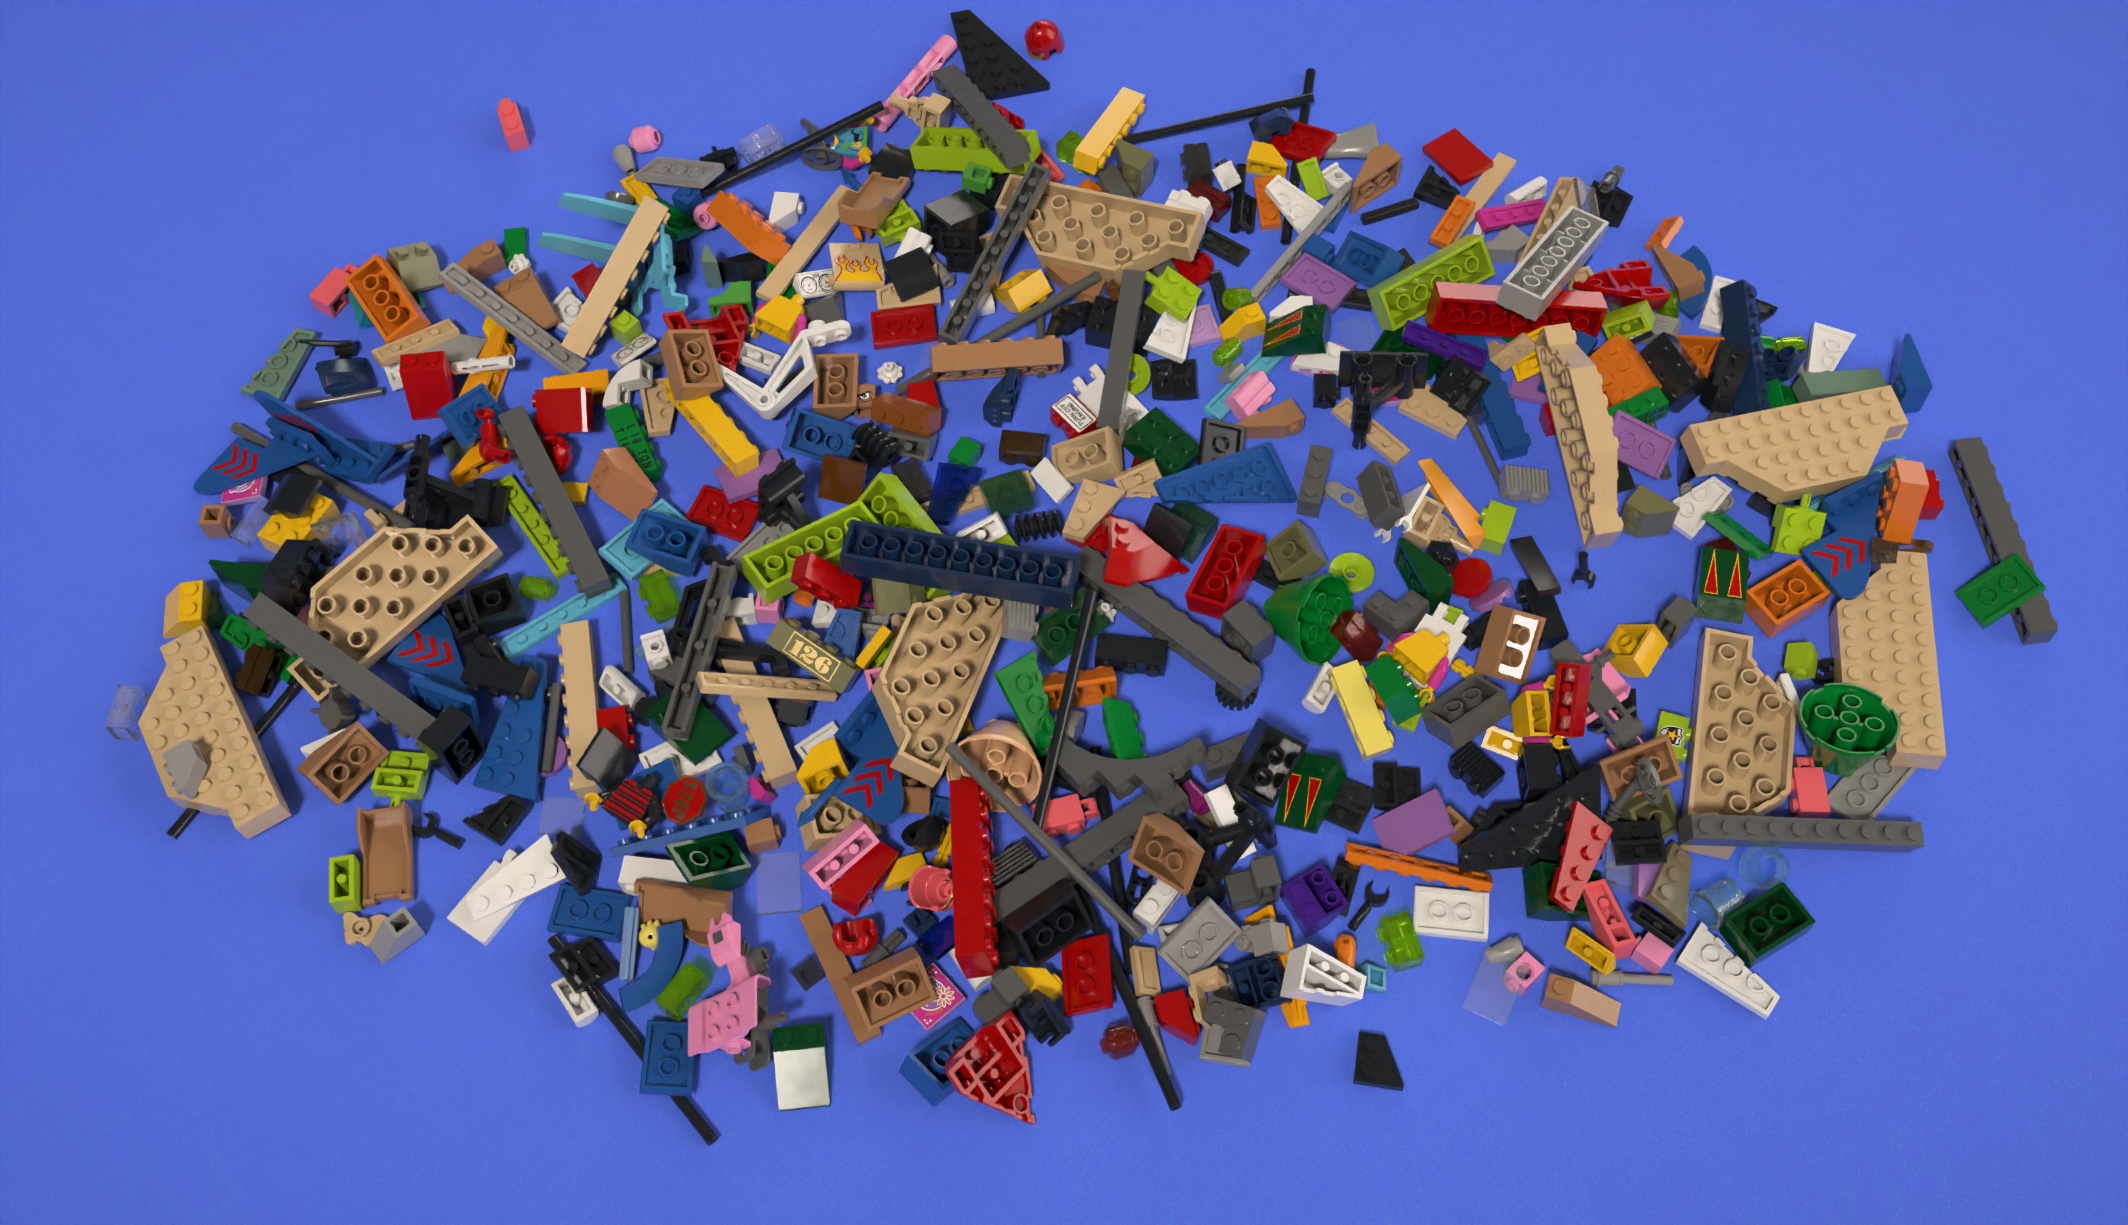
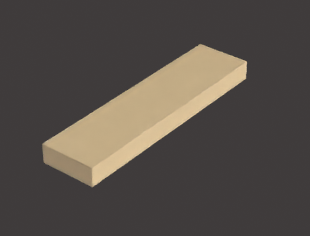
[371,319,460,368]
[1331,397,1411,466]

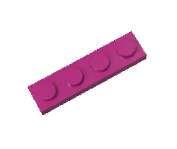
[1474,198,1546,232]

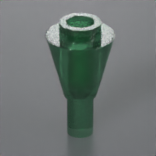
[206,591,228,629]

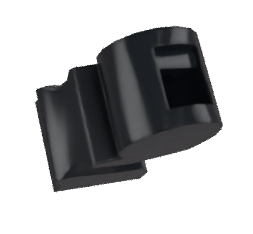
[634,678,672,727]

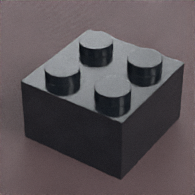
[463,572,527,636]
[1516,744,1562,802]

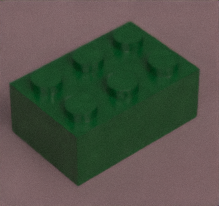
[1122,407,1199,477]
[1717,882,1816,969]

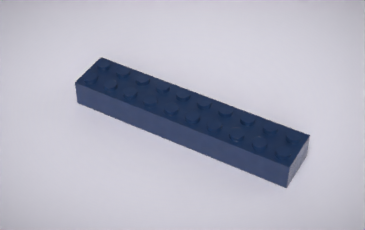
[840,519,1080,611]

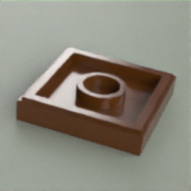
[818,454,868,505]

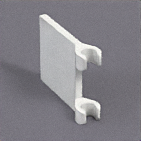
[1374,482,1431,543]

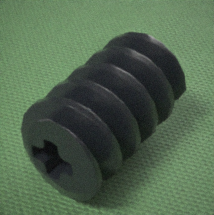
[851,420,898,468]
[1014,509,1062,544]

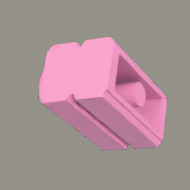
[1224,370,1276,420]

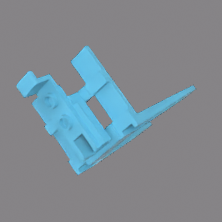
[537,192,689,319]

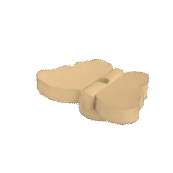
[343,912,387,947]

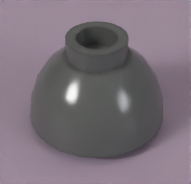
[605,191,634,205]

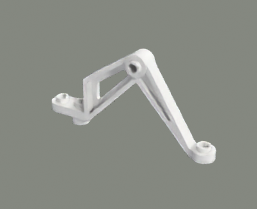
[718,320,851,419]

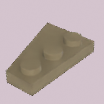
[1645,842,1692,929]

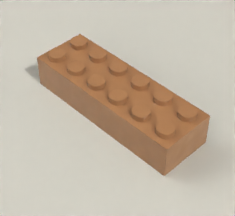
[929,335,1064,382]

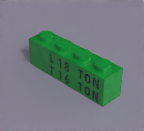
[1607,386,1669,424]
[604,402,663,484]

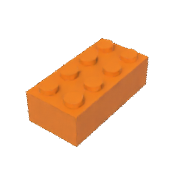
[706,190,791,266]

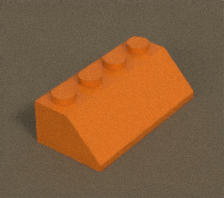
[344,254,431,343]
[1041,666,1117,711]

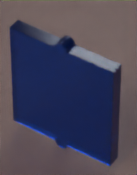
[916,915,955,961]

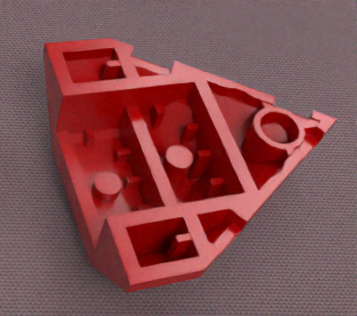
[1573,259,1670,312]
[662,304,749,372]
[1102,517,1189,587]
[945,1010,1035,1125]

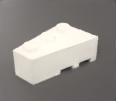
[1280,944,1366,1006]

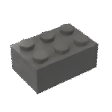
[1420,673,1511,750]

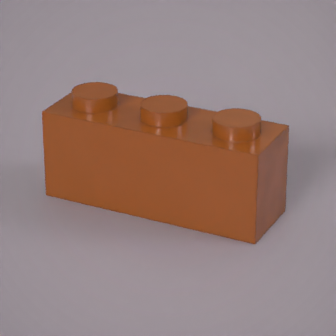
[871,392,942,436]

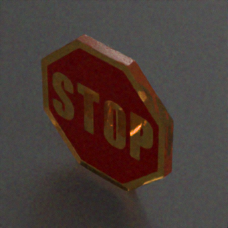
[661,775,709,826]

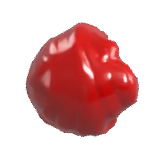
[541,433,574,475]
[832,918,879,956]

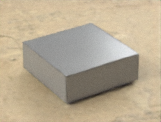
[1216,363,1246,383]

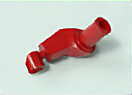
[476,407,512,464]

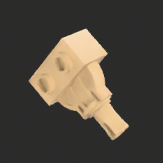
[889,93,952,133]
[1403,495,1474,557]

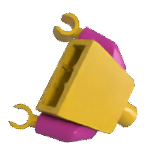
[745,294,807,360]
[1377,629,1451,704]
[1511,675,1571,749]

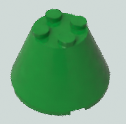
[1263,573,1352,666]
[1798,683,1900,777]

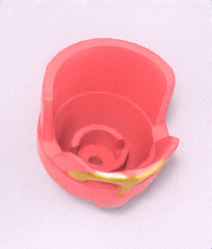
[908,865,953,912]

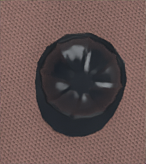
[901,814,945,853]

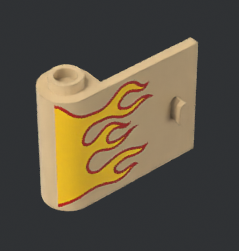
[828,243,885,291]

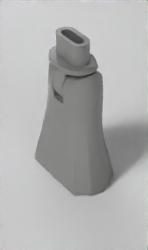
[1323,123,1379,159]

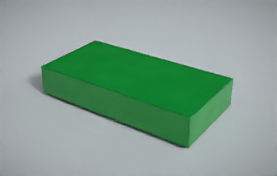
[504,227,527,266]

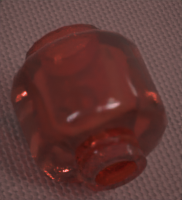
[1099,1023,1139,1060]

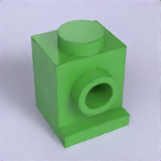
[962,162,995,194]

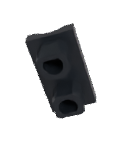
[699,146,738,173]

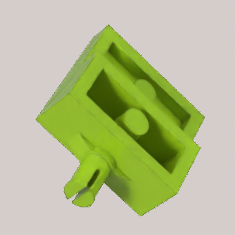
[873,199,921,248]
[1144,266,1202,323]
[1771,492,1827,556]
[370,750,432,807]

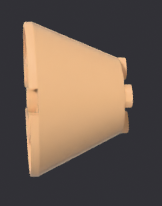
[946,719,1042,812]

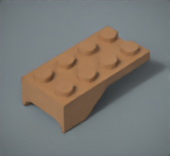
[837,171,911,229]
[357,801,414,908]
[634,878,733,947]

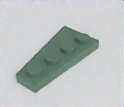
[239,328,318,401]

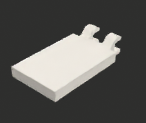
[1072,364,1149,437]
[1401,602,1469,695]
[447,849,525,946]

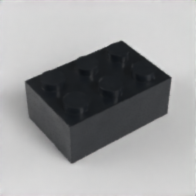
[1085,295,1158,357]
[1640,332,1711,413]
[261,539,322,617]
[417,704,487,785]
[1224,718,1308,809]
[1001,879,1094,968]

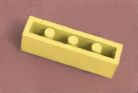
[1328,660,1394,761]

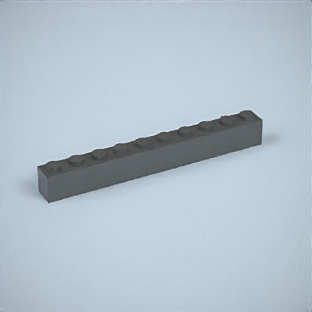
[932,64,1031,169]
[938,161,1051,345]
[497,405,613,599]
[1947,437,2058,645]
[1076,545,1261,702]
[242,592,436,753]
[993,780,1191,936]
[1678,814,1924,853]

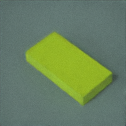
[1295,157,1329,201]

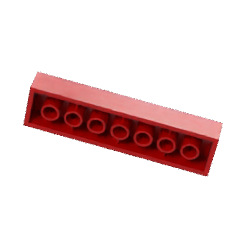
[1424,281,1608,338]
[949,777,1000,979]

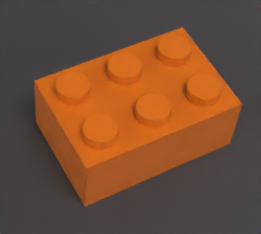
[1589,333,1663,406]
[1876,458,1929,544]
[1745,559,1831,639]

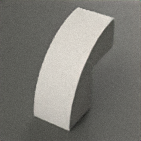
[602,359,653,410]

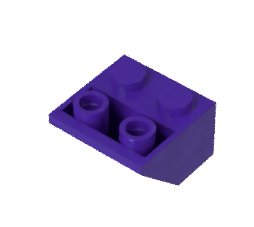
[1280,864,1349,938]

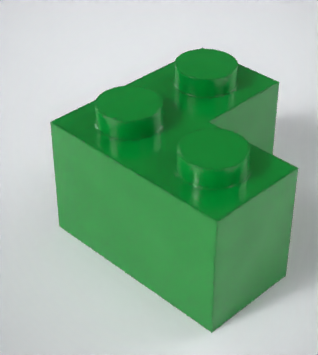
[1364,654,1421,725]

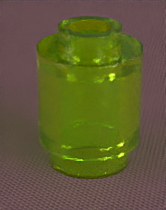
[1222,287,1253,310]
[1657,289,1679,318]
[1772,335,1807,353]
[1212,337,1243,368]
[519,576,556,602]

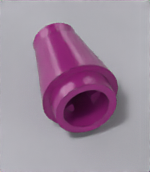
[1181,780,1210,816]

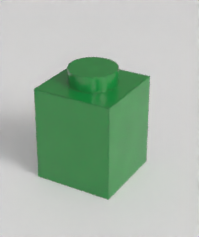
[948,436,982,476]

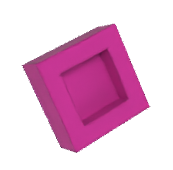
[746,776,777,803]

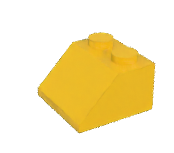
[991,269,1053,314]
[163,580,213,638]
[1601,624,1669,678]
[796,738,851,795]

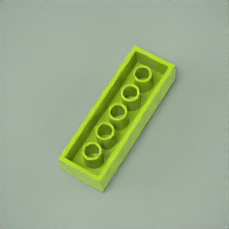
[909,127,1041,175]
[1366,234,1496,331]
[857,472,952,600]
[742,500,879,605]

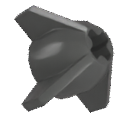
[310,687,356,735]

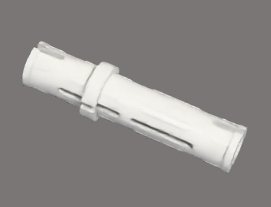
[451,355,515,375]

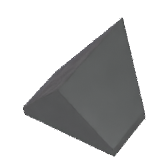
[802,291,845,324]

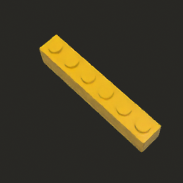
[1072,87,1146,175]
[663,378,760,478]

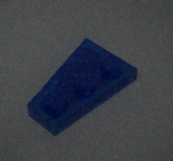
[927,462,983,526]

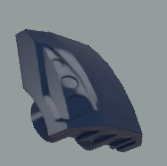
[1248,107,1294,143]
[1763,346,1807,382]
[316,357,371,397]
[982,368,1019,428]
[1226,954,1292,1011]

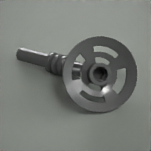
[800,118,842,171]
[1604,757,1663,826]

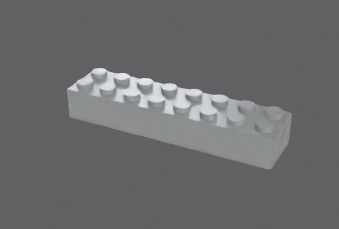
[1496,205,1609,321]

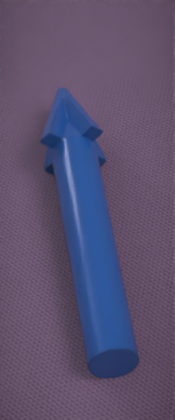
[840,168,861,192]
[797,777,842,827]

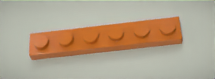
[1344,842,1493,893]

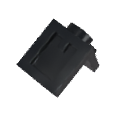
[645,241,690,275]

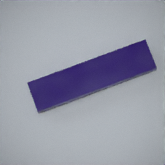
[1401,320,1488,372]

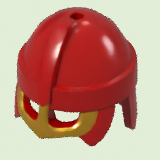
[1025,19,1064,61]

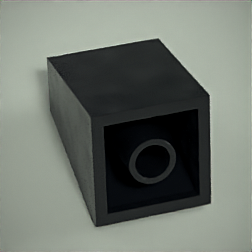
[923,189,990,257]

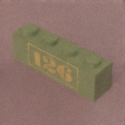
[766,617,862,694]

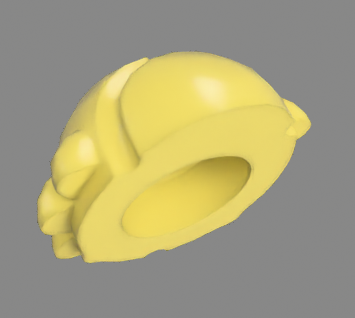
[638,920,662,951]

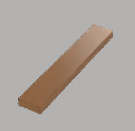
[799,906,882,1046]

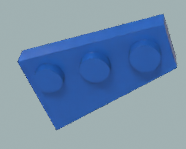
[807,608,863,674]

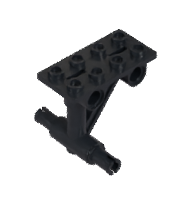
[1338,351,1429,450]
[403,434,509,530]
[757,457,812,531]
[1175,801,1278,909]

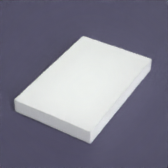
[638,742,723,784]
[1412,885,1489,942]

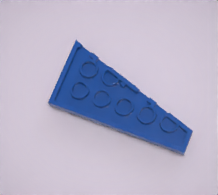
[1153,441,1298,504]
[472,655,548,803]
[610,806,771,858]

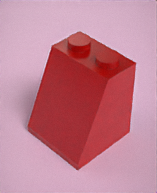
[399,351,458,420]
[532,387,594,434]

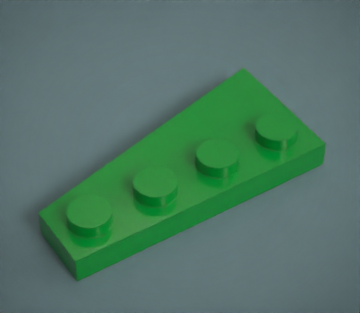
[219,613,300,685]
[993,650,1055,758]

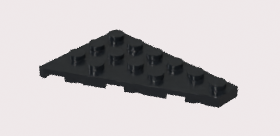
[950,10,1050,101]
[1458,764,1602,873]

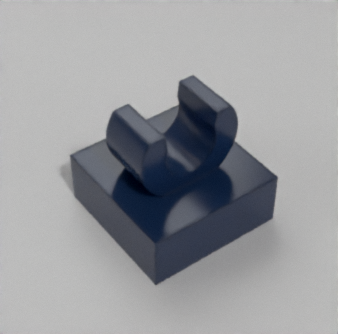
[903,908,938,940]

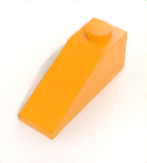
[449,428,516,487]

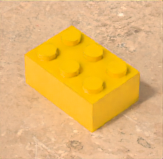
[257,493,341,554]

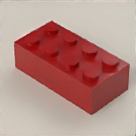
[1185,524,1267,620]

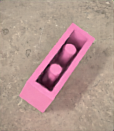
[802,818,880,891]

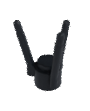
[299,339,353,371]

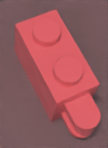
[496,98,530,152]
[309,264,358,319]
[1789,756,1831,819]
[1031,793,1100,840]

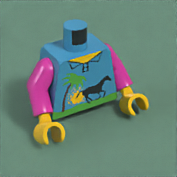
[825,116,874,171]

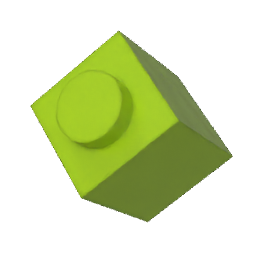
[609,310,643,346]
[1784,642,1819,680]

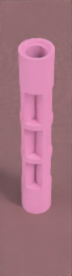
[872,34,957,132]

